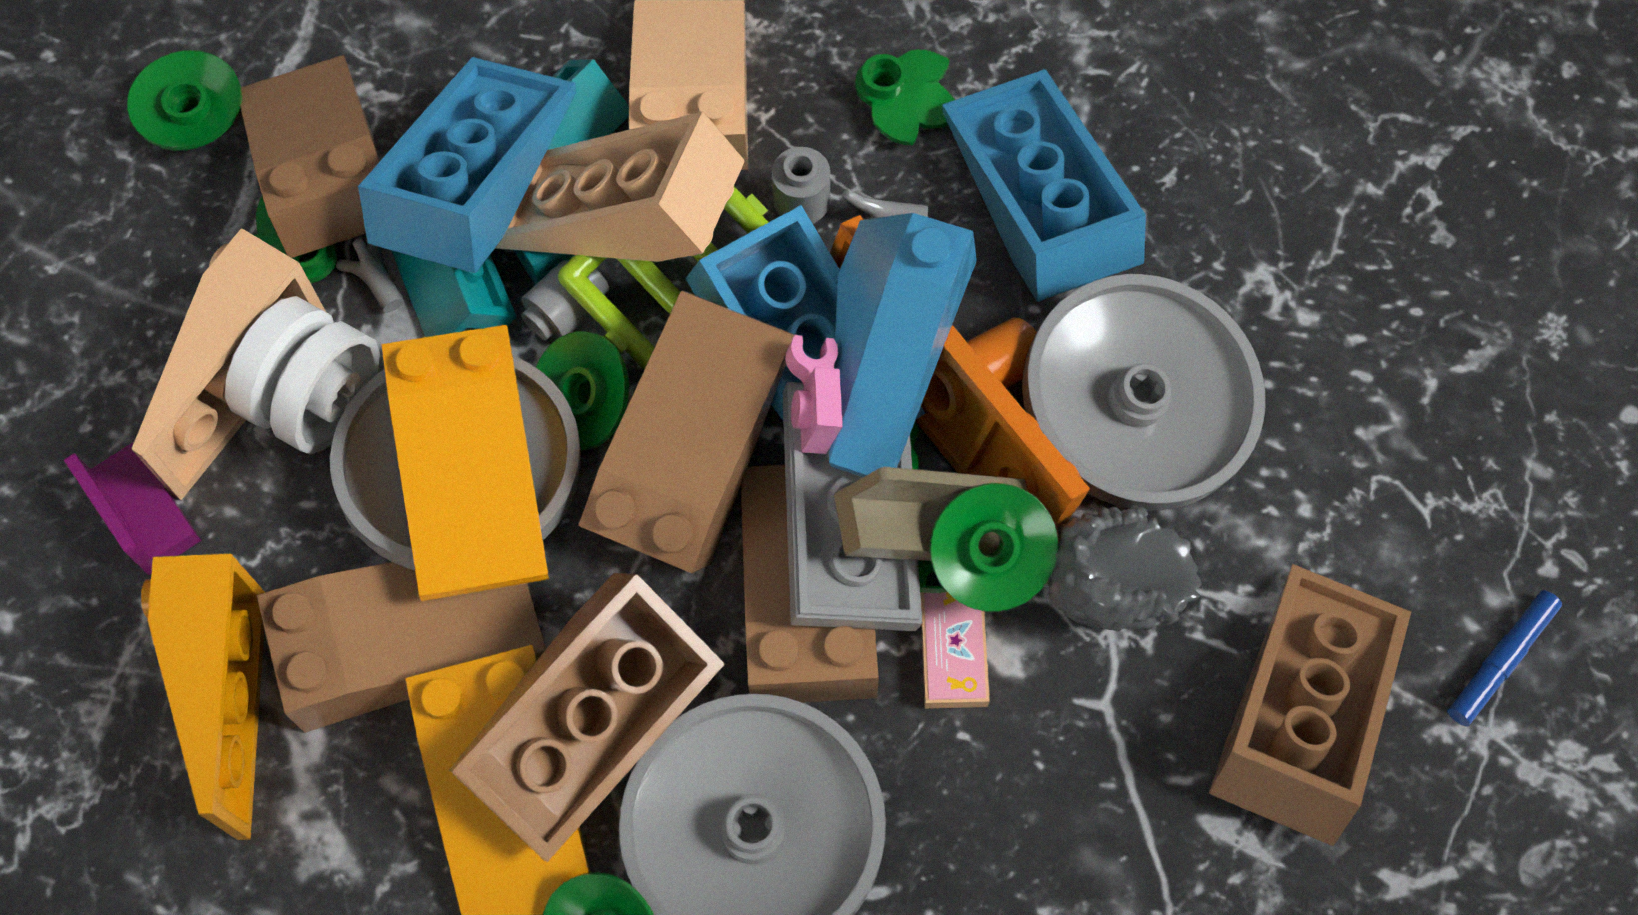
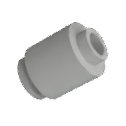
[772,147,830,224]
[521,260,609,341]

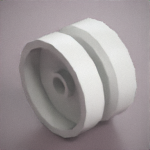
[225,296,380,454]

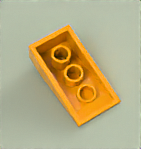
[381,325,549,601]
[141,554,266,840]
[405,644,591,915]

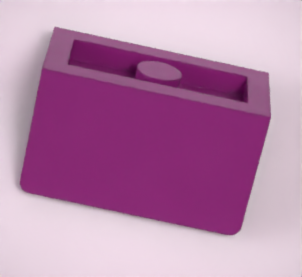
[64,442,202,575]

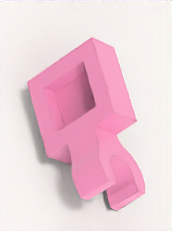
[785,335,842,454]

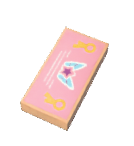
[920,592,990,709]

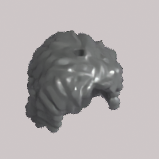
[1047,507,1202,631]

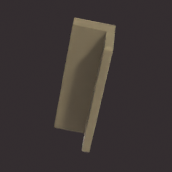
[834,467,1028,561]

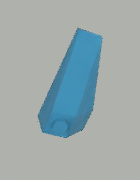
[829,213,977,477]

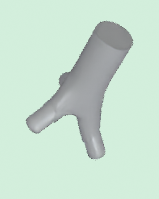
[842,189,928,219]
[336,239,404,313]

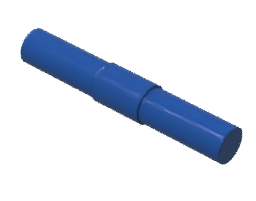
[1447,590,1562,727]

